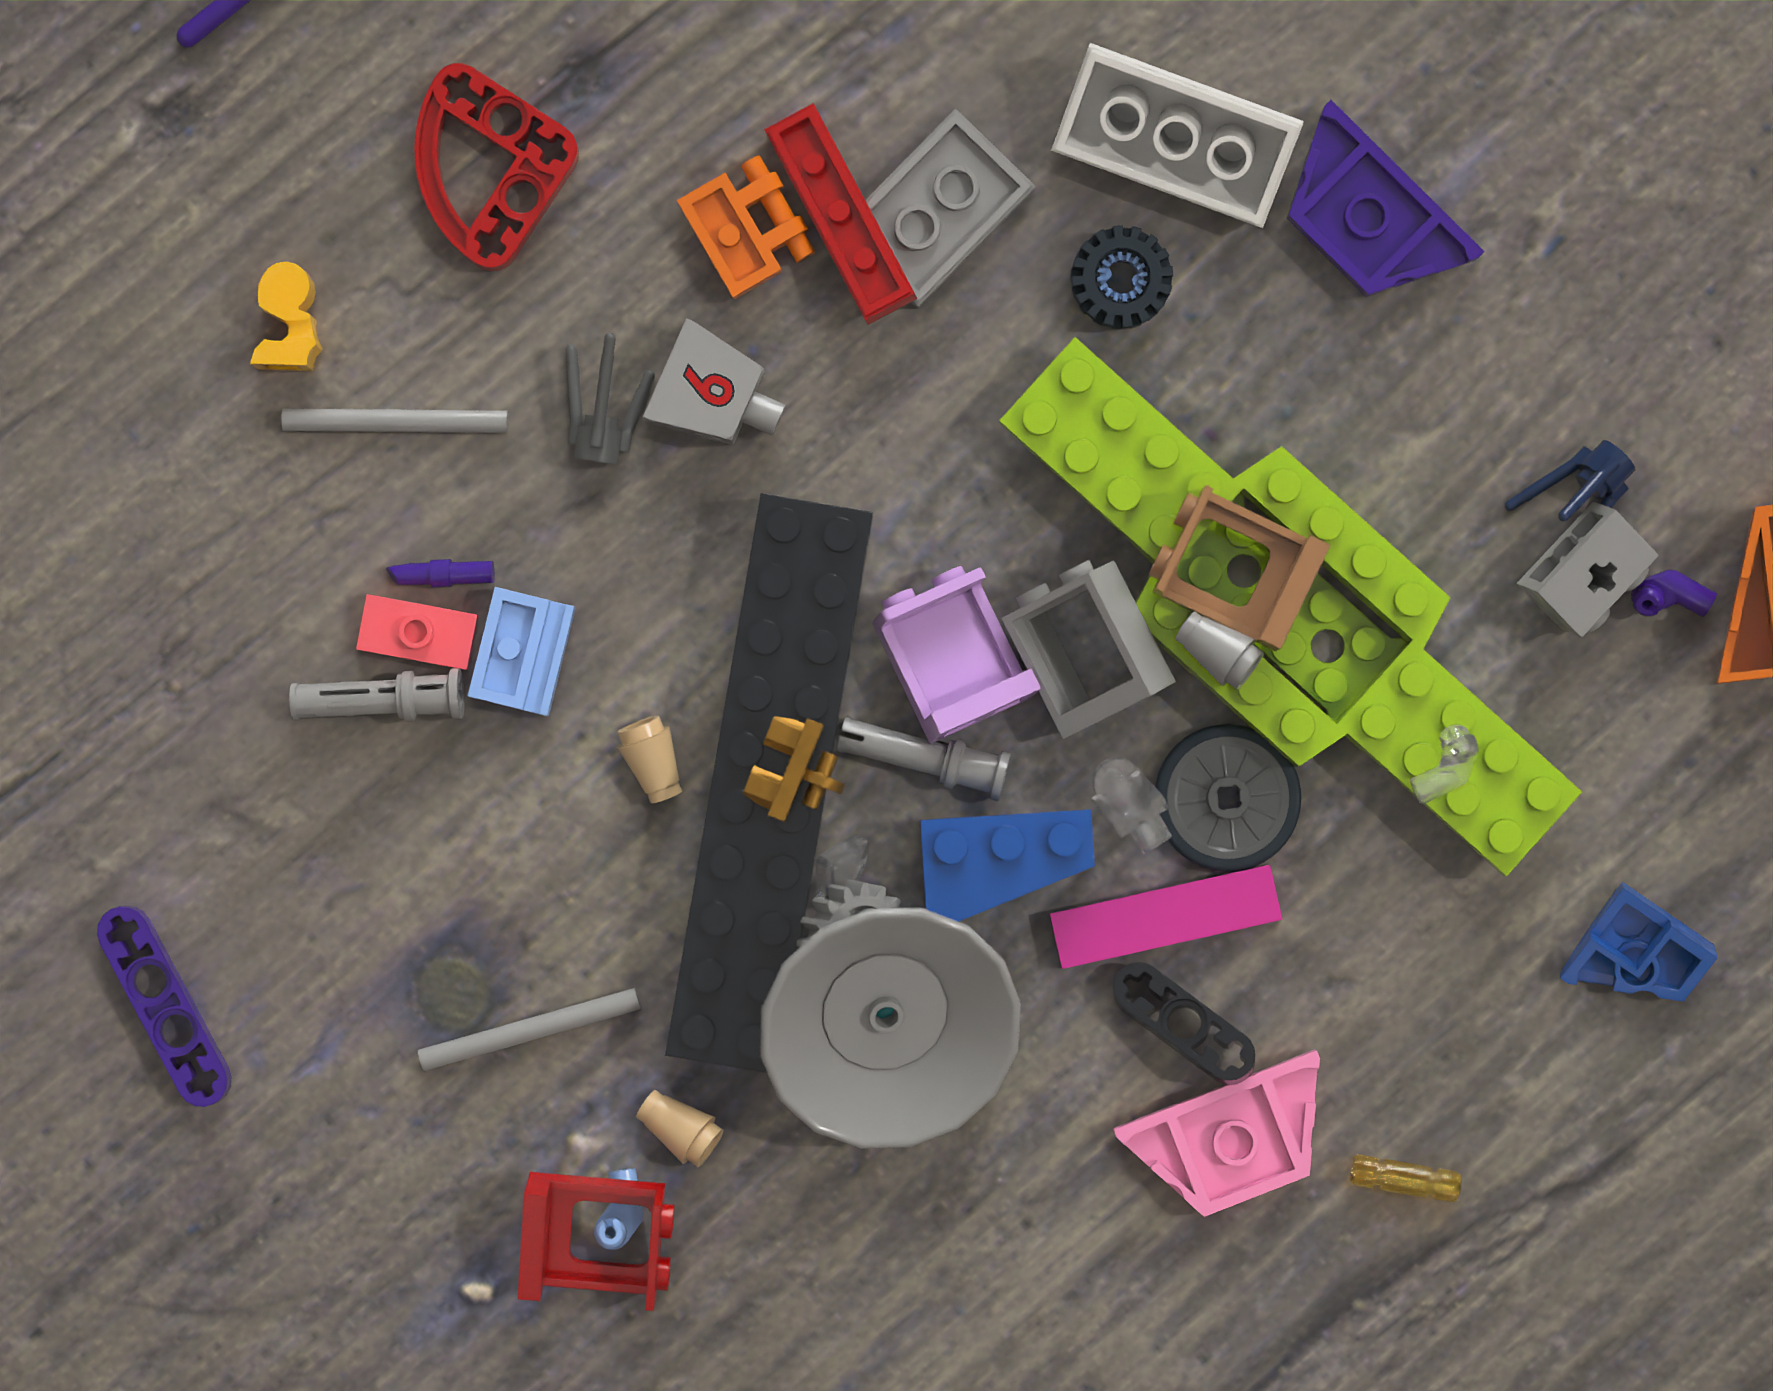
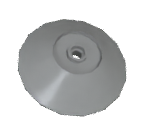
[760,908,1021,1149]

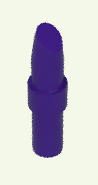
[386,559,495,588]

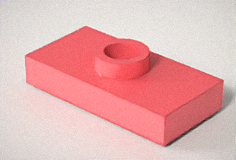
[356,594,479,671]

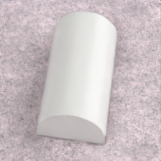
[1051,43,1303,228]

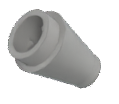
[1175,611,1264,690]

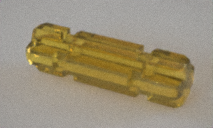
[1349,1154,1462,1203]

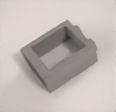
[1001,560,1176,739]

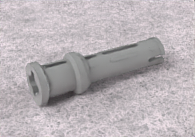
[289,668,465,722]
[837,716,1011,801]

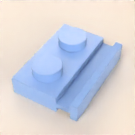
[468,587,576,716]

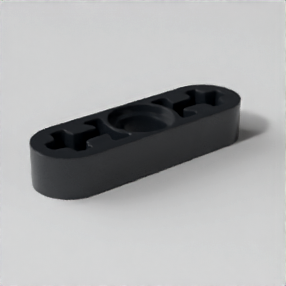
[1113,962,1255,1085]

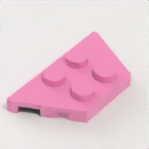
[1113,1049,1320,1217]

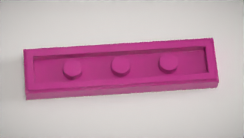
[1049,864,1283,969]

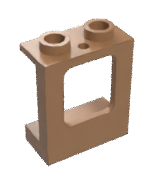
[1149,485,1330,651]

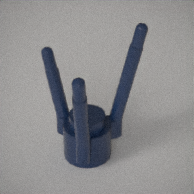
[1505,440,1636,521]

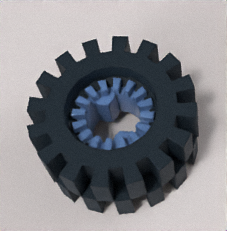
[1070,225,1174,330]

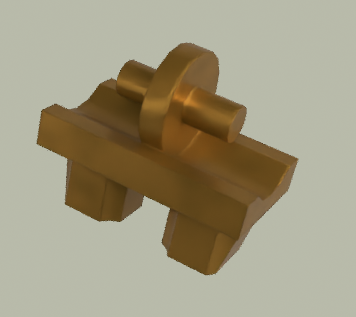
[743,716,846,822]

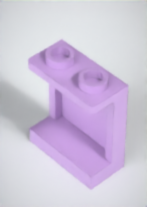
[872,566,1041,744]

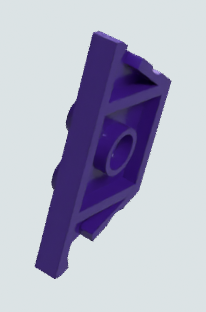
[1286,100,1485,297]

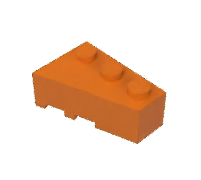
[1715,505,1773,684]

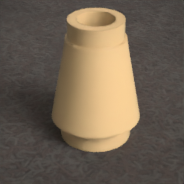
[617,715,682,803]
[636,1090,724,1167]

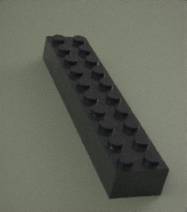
[665,493,873,1073]

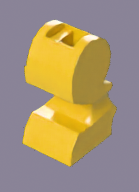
[250,262,323,371]

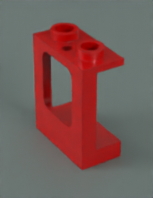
[517,1172,675,1311]

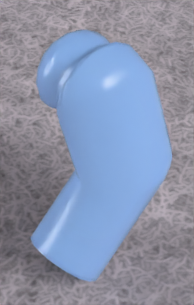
[594,1168,643,1250]

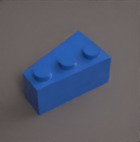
[920,809,1095,922]

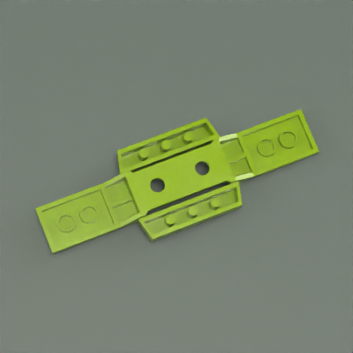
[999,337,1582,876]

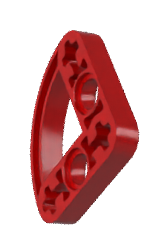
[414,63,579,271]

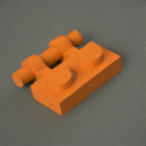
[677,155,816,300]

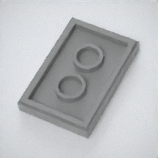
[865,108,1036,308]

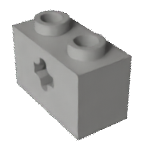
[1517,502,1659,638]

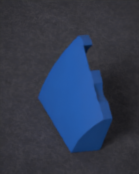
[1560,882,1718,1002]

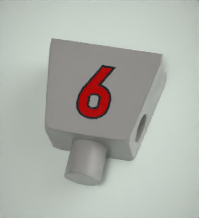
[643,318,786,445]

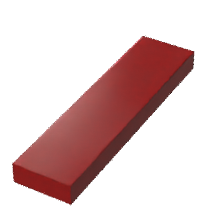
[764,103,917,325]

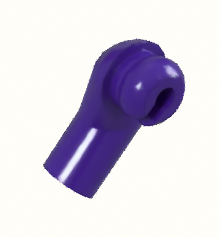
[1631,569,1717,617]

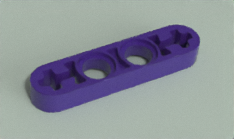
[97,906,232,1107]

